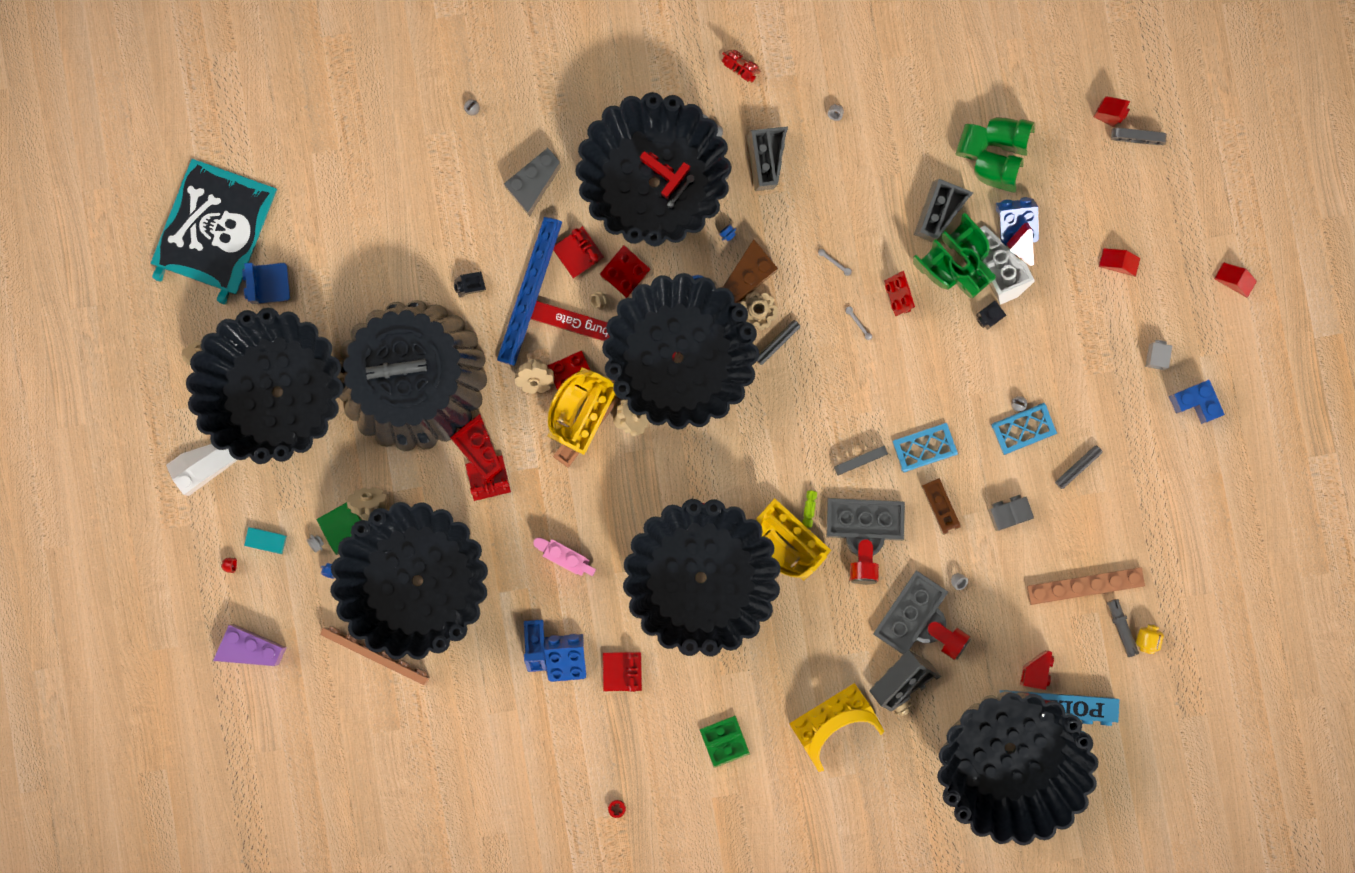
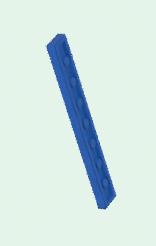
[497,217,562,366]

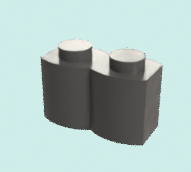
[988,494,1034,531]

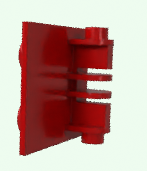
[722,49,761,83]
[553,226,604,279]
[599,245,651,298]
[884,271,915,317]
[547,350,591,391]
[465,455,511,501]
[603,652,642,692]

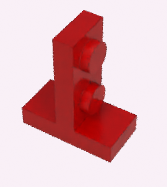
[640,151,690,200]

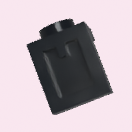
[454,271,486,298]
[976,301,1007,330]

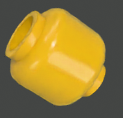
[1136,624,1164,654]

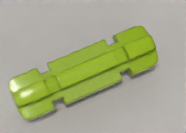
[802,490,817,528]

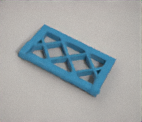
[991,403,1057,455]
[892,423,958,473]

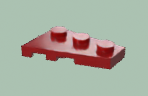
[450,414,502,481]

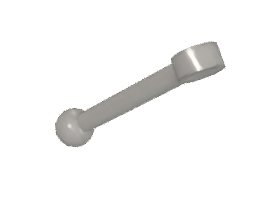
[667,175,695,208]
[818,249,851,276]
[845,307,872,340]

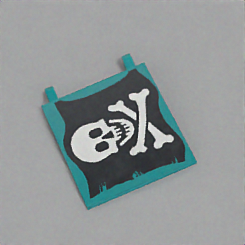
[150,159,277,305]

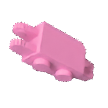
[533,537,596,576]

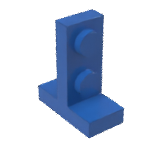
[524,620,547,672]

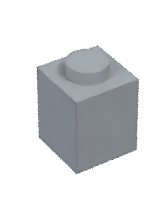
[1145,340,1172,370]

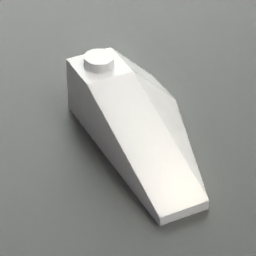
[980,226,1035,305]
[166,444,237,496]

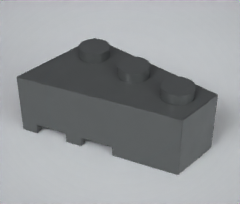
[747,126,788,191]
[504,148,561,217]
[914,179,974,241]
[869,650,941,712]

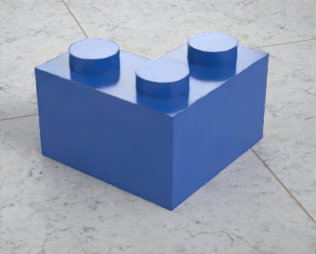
[1169,379,1225,424]

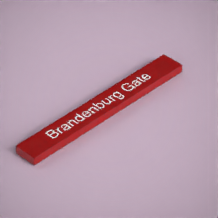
[530,301,676,361]

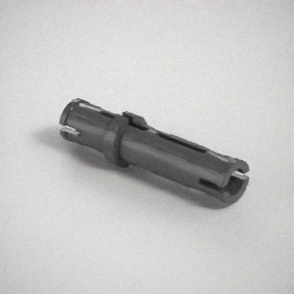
[366,358,427,380]
[1107,599,1139,657]

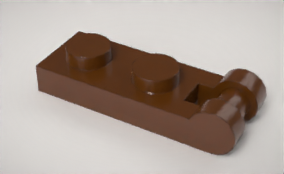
[921,478,961,535]

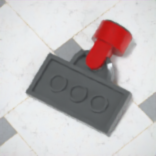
[826,498,905,585]
[873,570,971,660]

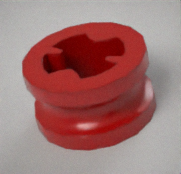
[608,800,626,818]

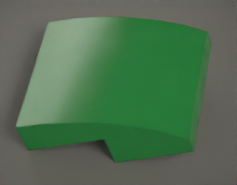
[316,502,361,555]
[699,716,750,768]

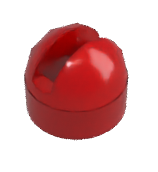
[221,557,237,573]

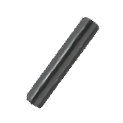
[757,320,801,365]
[1055,445,1103,489]

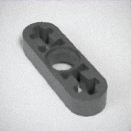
[1111,128,1167,145]
[834,445,888,476]

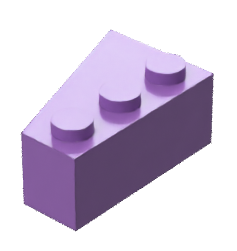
[213,624,287,666]

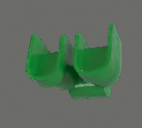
[955,117,1035,193]
[913,213,996,298]

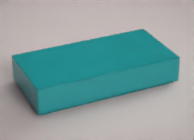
[244,527,287,555]

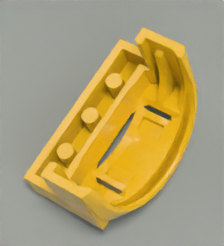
[547,368,615,455]
[755,498,832,581]
[789,683,884,772]

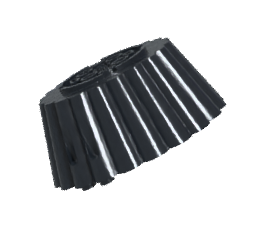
[575,92,732,247]
[602,273,760,430]
[337,300,487,451]
[186,307,343,464]
[623,499,780,657]
[330,502,488,660]
[937,691,1099,846]

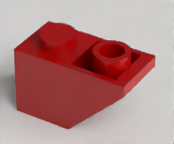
[1093,96,1130,127]
[1020,650,1054,690]

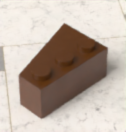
[722,239,778,303]

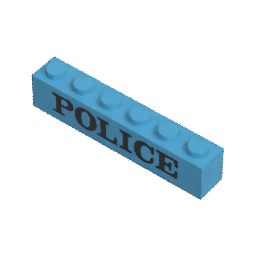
[1000,690,1120,726]

